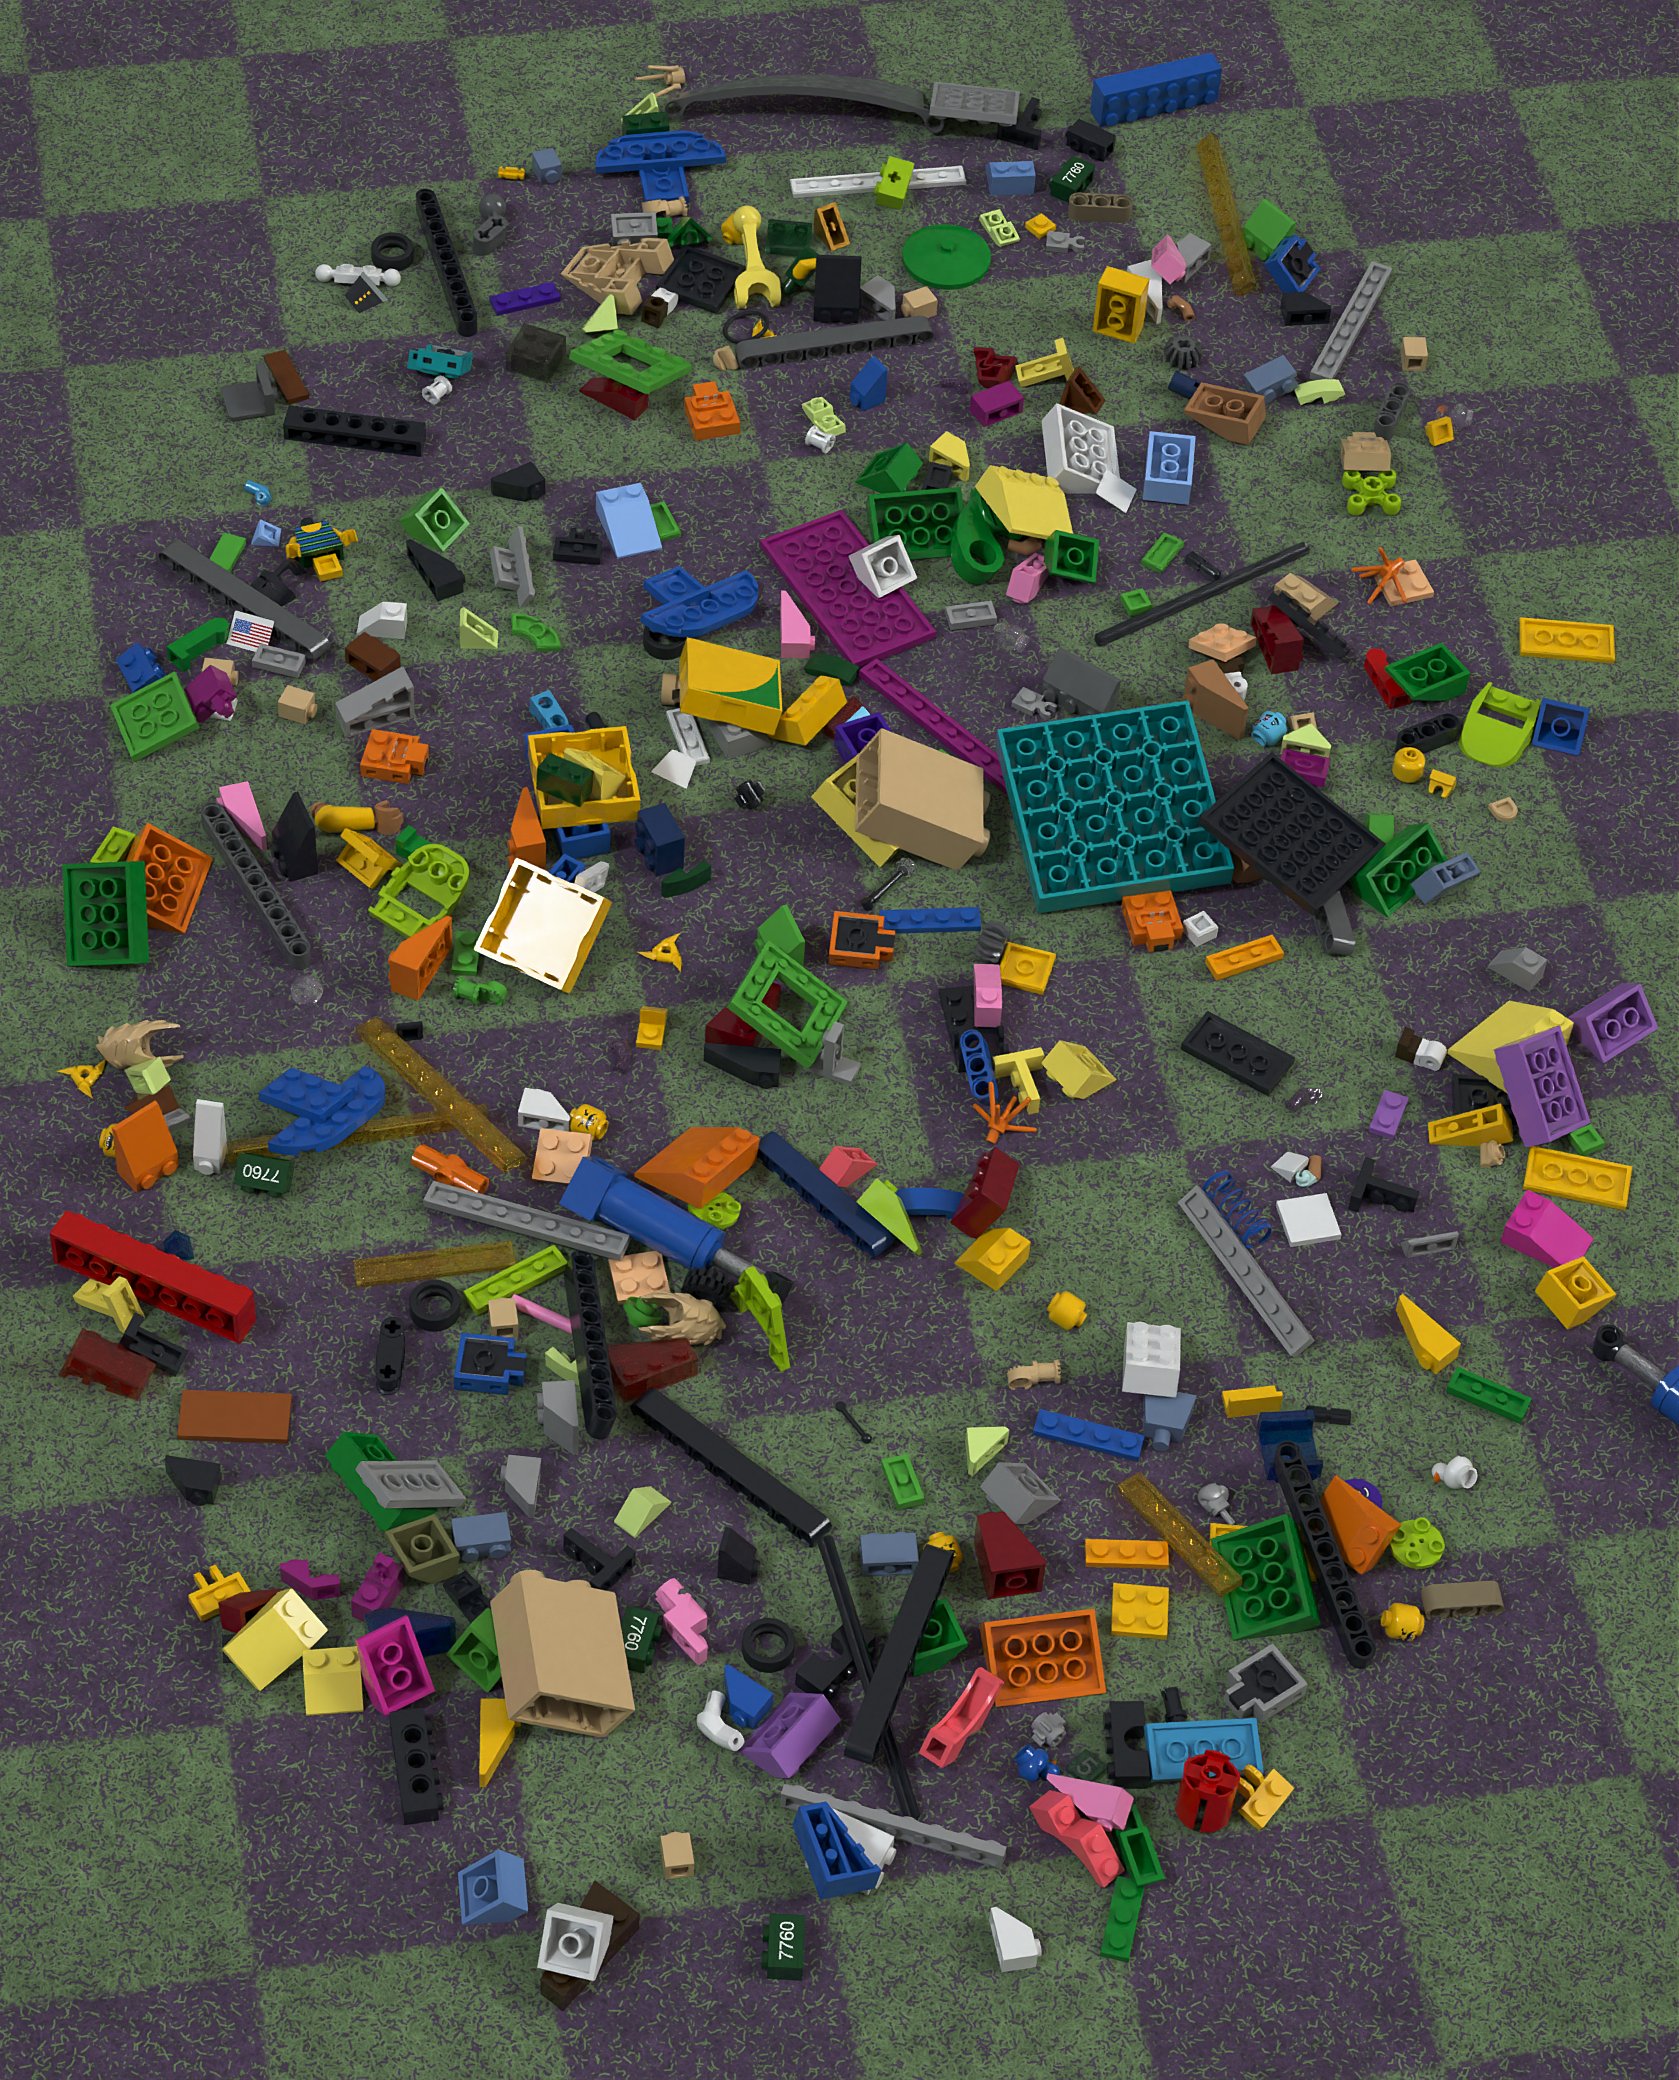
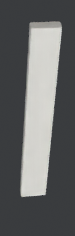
[790,166,966,198]

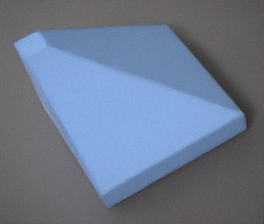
[251,519,281,546]

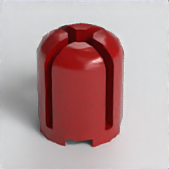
[1175,1750,1240,1833]

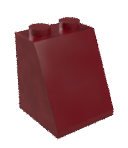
[973,1512,1046,1600]

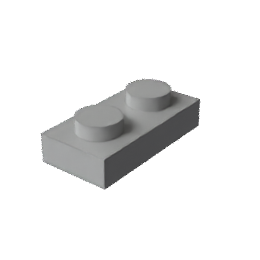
[945,601,997,630]
[252,644,306,678]

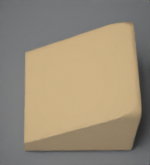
[1287,712,1317,732]

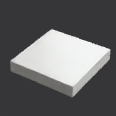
[1276,1193,1341,1247]

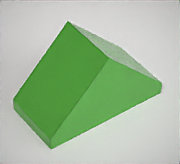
[1364,813,1394,845]

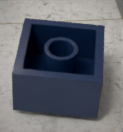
[634,803,685,877]

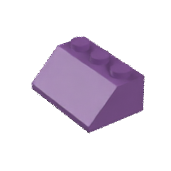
[1567,983,1658,1063]
[738,1692,841,1778]

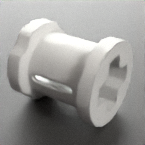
[422,375,452,405]
[805,426,836,454]

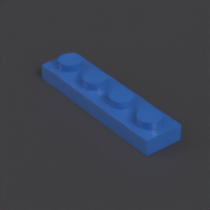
[879,907,981,934]
[1033,1409,1145,1462]

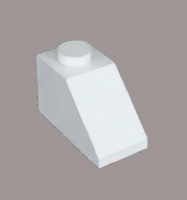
[357,602,407,639]
[518,1088,570,1132]
[989,1907,1041,1972]

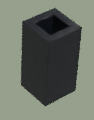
[1065,119,1116,162]

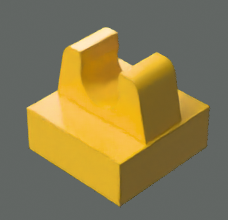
[1425,416,1454,446]
[1429,769,1457,799]

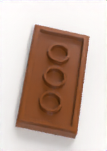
[177,1390,292,1444]

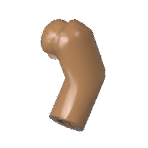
[1167,295,1195,321]
[1007,537,1042,556]

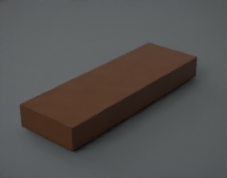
[264,350,309,405]

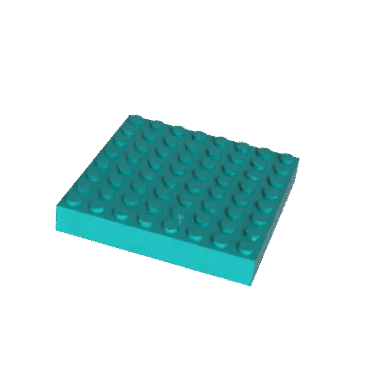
[995,700,1234,914]

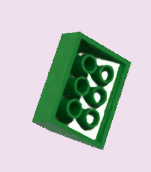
[865,487,964,560]
[62,861,149,966]
[1210,1514,1321,1641]

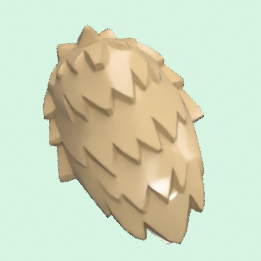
[96,1020,183,1069]
[639,1291,726,1346]

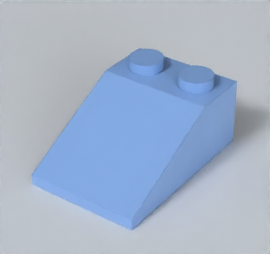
[596,483,662,559]

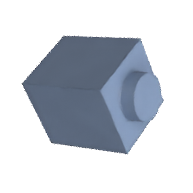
[532,148,562,184]

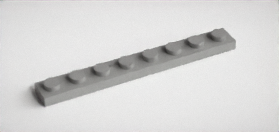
[1309,261,1392,380]
[423,1181,630,1261]
[1178,1185,1315,1358]
[780,1784,1007,1869]

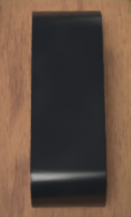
[1395,713,1459,754]

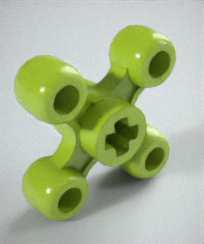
[1342,468,1401,516]

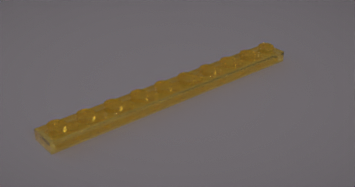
[1196,132,1256,297]
[356,1016,526,1173]
[226,1103,488,1164]

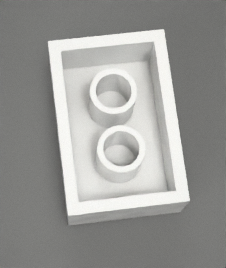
[1122,1322,1181,1398]

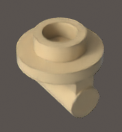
[713,346,739,371]
[1480,1140,1505,1168]

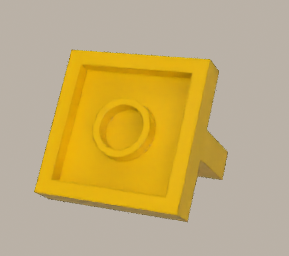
[336,828,403,889]

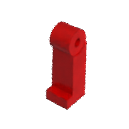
[1364,648,1412,710]

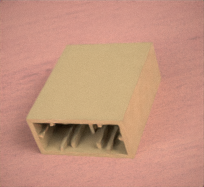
[855,728,990,869]
[490,1570,635,1737]

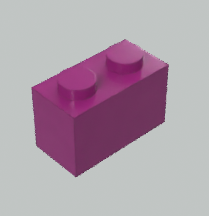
[969,381,1024,427]

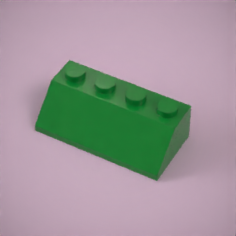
[1349,823,1448,917]
[325,1432,438,1533]

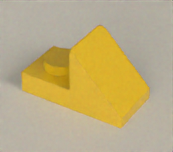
[636,1006,668,1050]

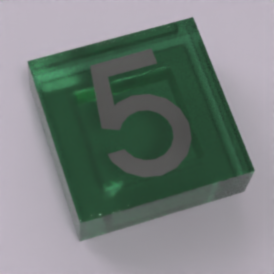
[1066,1749,1106,1782]

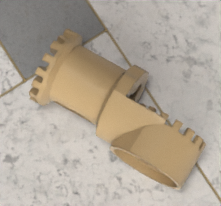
[641,196,688,218]
[1007,1360,1061,1390]

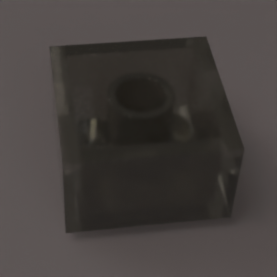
[506,323,566,383]

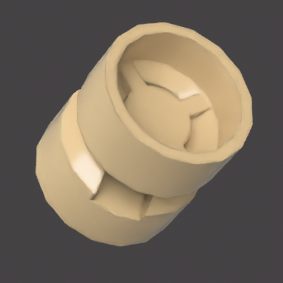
[661,673,682,706]

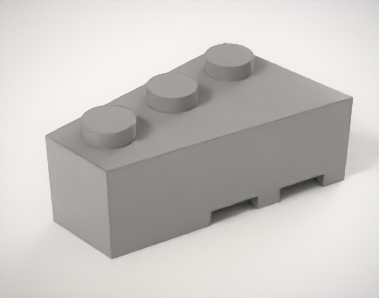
[335,666,415,738]

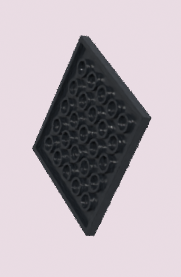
[1196,752,1386,916]

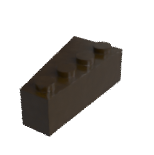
[540,1880,640,2011]

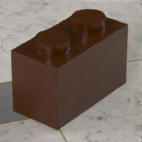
[345,632,401,681]

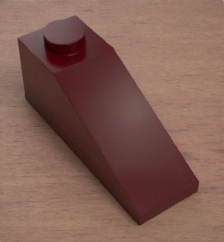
[579,377,648,421]

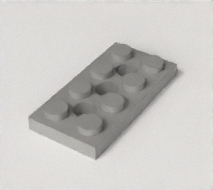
[355,1460,466,1508]

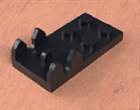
[939,985,1009,1073]

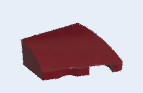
[973,347,1018,389]

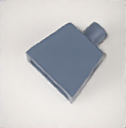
[1143,1392,1196,1452]

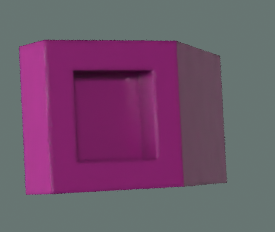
[280,1559,341,1601]

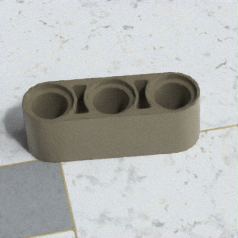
[1068,193,1133,223]
[1420,1581,1504,1620]

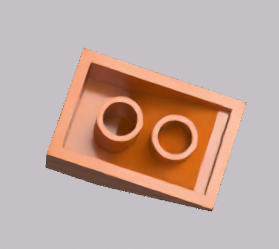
[507,787,546,871]
[388,916,453,1001]
[112,1101,179,1193]
[1315,1475,1401,1575]

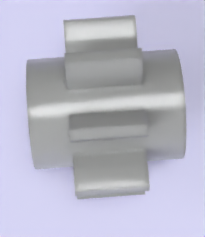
[1031,1712,1066,1747]

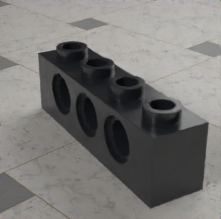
[389,1707,444,1825]

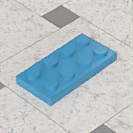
[1144,1718,1264,1782]

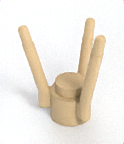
[635,65,685,98]

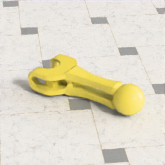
[733,205,781,309]

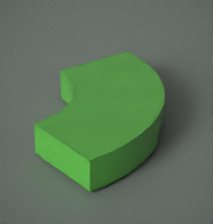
[511,613,561,652]

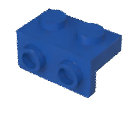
[115,642,166,693]

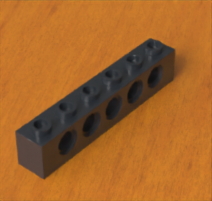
[283,405,426,457]

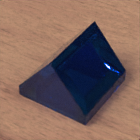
[163,1230,194,1261]

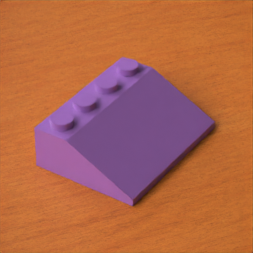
[1494,1025,1591,1148]

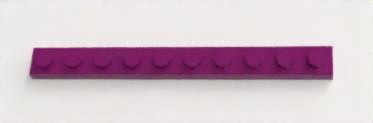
[859,658,1008,796]

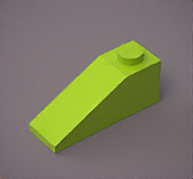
[857,1178,922,1256]

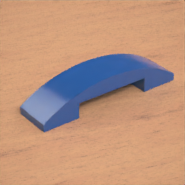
[868,1188,964,1220]

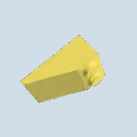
[222,1588,328,1691]

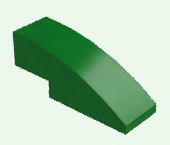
[1111,1804,1165,1888]

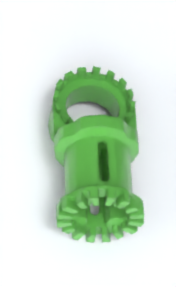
[452,976,507,1006]

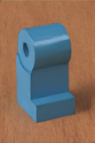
[529,690,569,730]

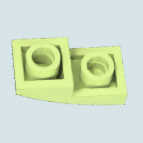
[979,209,1020,247]
[1294,379,1345,405]
[802,397,846,436]
[545,1347,579,1385]

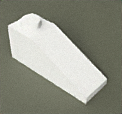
[1127,260,1162,324]
[193,1099,227,1175]

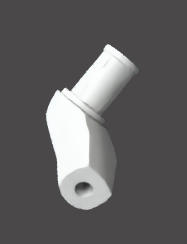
[696,1691,744,1751]

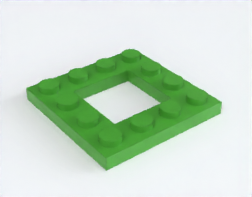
[569,330,692,394]
[727,940,848,1069]

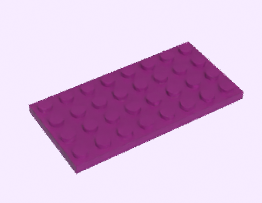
[760,510,936,668]

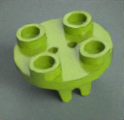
[687,1191,741,1230]
[1389,1517,1445,1570]

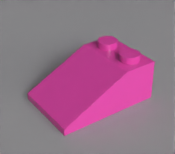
[1501,1190,1594,1268]
[355,1615,435,1716]

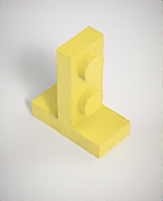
[1015,338,1074,387]
[992,1047,1044,1114]
[73,1276,146,1333]

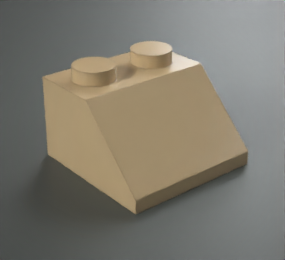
[1274,573,1338,620]

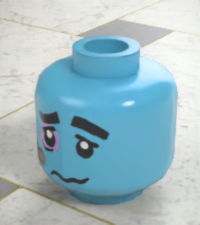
[1251,711,1287,747]

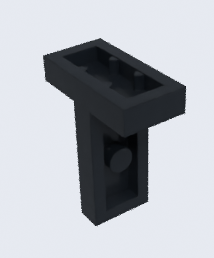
[997,97,1042,150]
[1348,1157,1420,1213]
[112,1312,188,1377]
[563,1528,636,1591]

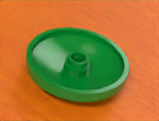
[902,224,991,290]

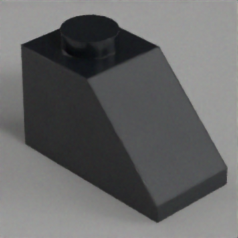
[1280,292,1331,326]
[491,462,545,502]
[164,1455,221,1506]
[717,1527,761,1585]

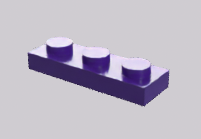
[489,282,561,316]

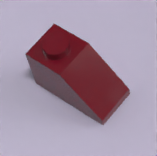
[218,1588,283,1633]

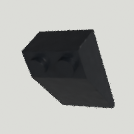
[813,254,862,324]
[269,791,318,882]

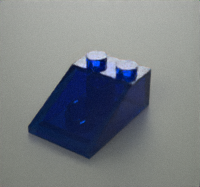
[364,1607,456,1658]

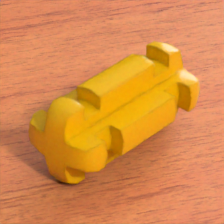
[498,166,525,180]

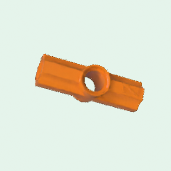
[411,1144,489,1194]

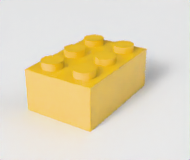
[1092,266,1150,344]

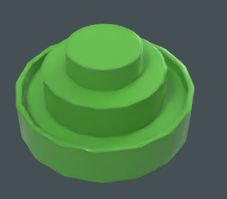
[623,1296,662,1328]

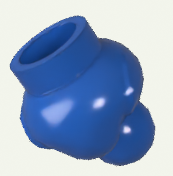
[1014,1744,1060,1782]

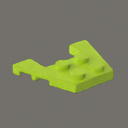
[730,1266,790,1372]

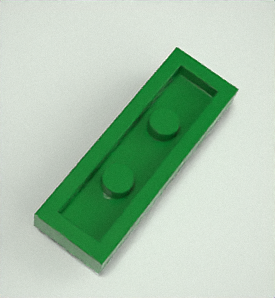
[1446,1367,1532,1424]
[1100,1876,1145,1963]

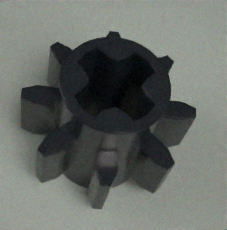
[734,779,765,810]

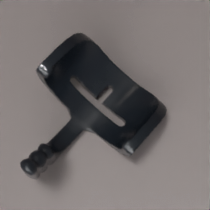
[250,558,307,607]

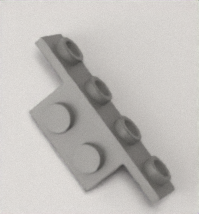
[490,526,535,608]

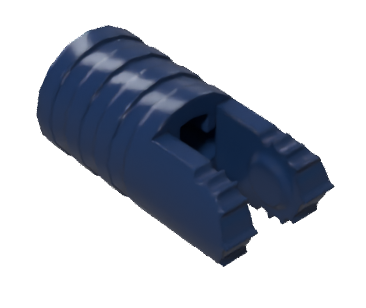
[1167,370,1201,399]

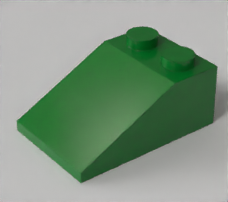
[1384,643,1471,701]

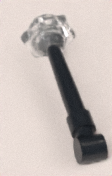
[861,857,917,911]

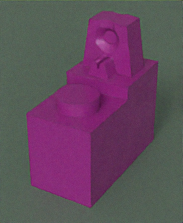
[184,665,237,723]
[351,1552,404,1628]

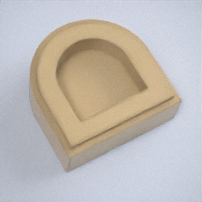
[1488,797,1518,822]

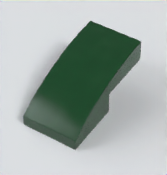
[804,652,860,686]
[661,860,711,898]

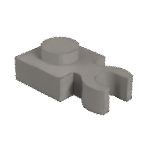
[1046,231,1085,253]
[1011,687,1057,720]

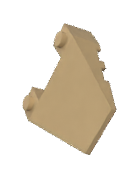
[561,238,674,315]

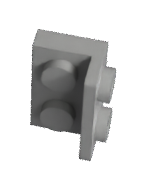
[611,212,658,247]

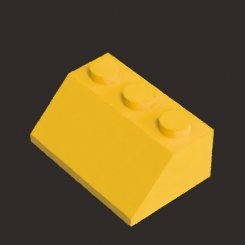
[767,676,847,745]

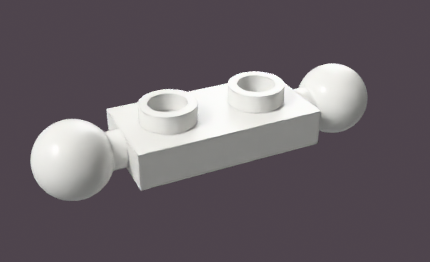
[315,264,401,287]

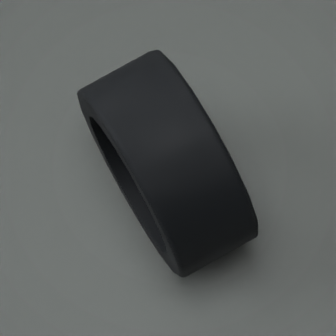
[371,232,414,272]
[643,626,687,660]
[409,1280,460,1332]
[741,1617,795,1673]

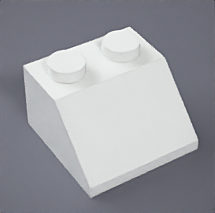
[849,535,917,598]
[537,1903,614,1981]

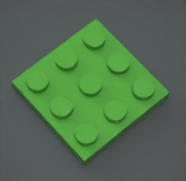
[110,671,200,762]

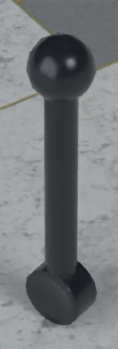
[835,1401,872,1444]

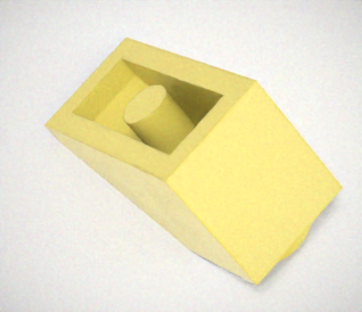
[929,431,970,482]

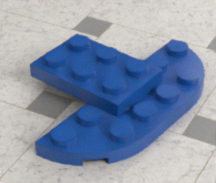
[595,131,726,203]
[640,566,758,638]
[259,1066,386,1155]

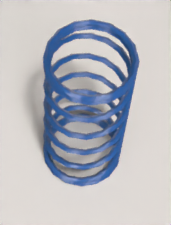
[1203,1171,1272,1249]

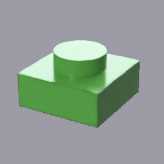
[1120,588,1152,617]
[1568,1124,1605,1156]

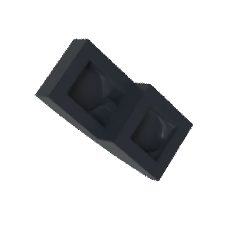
[921,462,953,490]
[443,1570,491,1624]

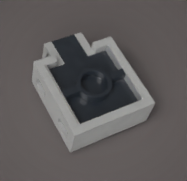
[1224,1644,1308,1723]

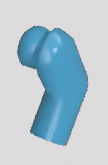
[244,480,271,506]

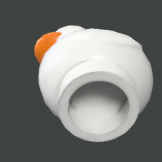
[1432,1456,1477,1489]

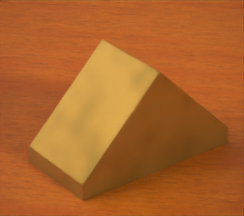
[814,202,850,251]

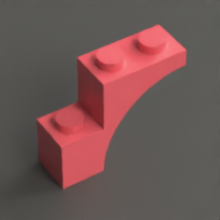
[919,1667,1004,1768]
[1029,1790,1125,1887]

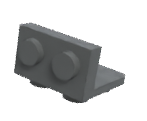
[221,363,278,421]

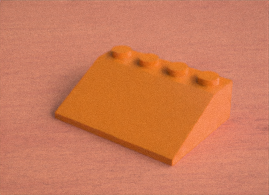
[126,823,213,934]
[634,1127,760,1209]
[979,1608,1106,1707]

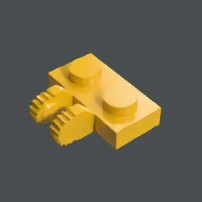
[188,1565,251,1622]
[1237,1764,1294,1830]

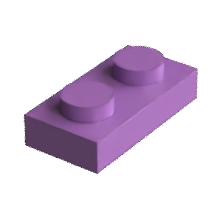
[1369,1090,1409,1140]

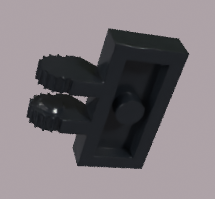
[553,527,603,565]

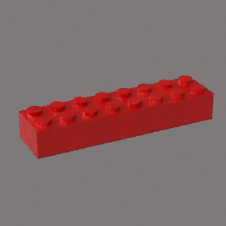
[50,1210,256,1344]

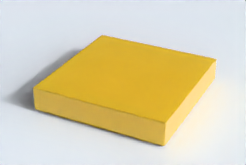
[999,942,1056,995]

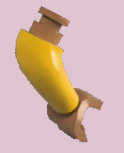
[310,800,404,835]

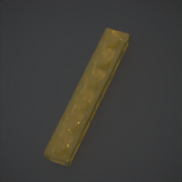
[353,1240,516,1287]
[1118,1472,1242,1598]

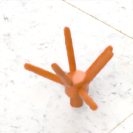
[1352,547,1407,604]
[973,1082,1037,1144]

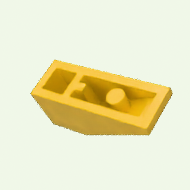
[1428,1103,1513,1146]
[1396,1294,1461,1374]
[479,1699,521,1787]

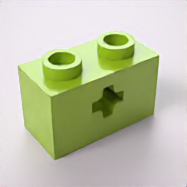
[874,156,915,210]

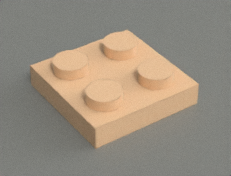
[1374,559,1434,606]
[1189,624,1256,662]
[532,1128,593,1185]
[608,1251,670,1305]

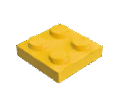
[1111,1583,1169,1640]

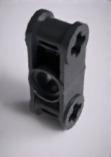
[376,1317,405,1395]

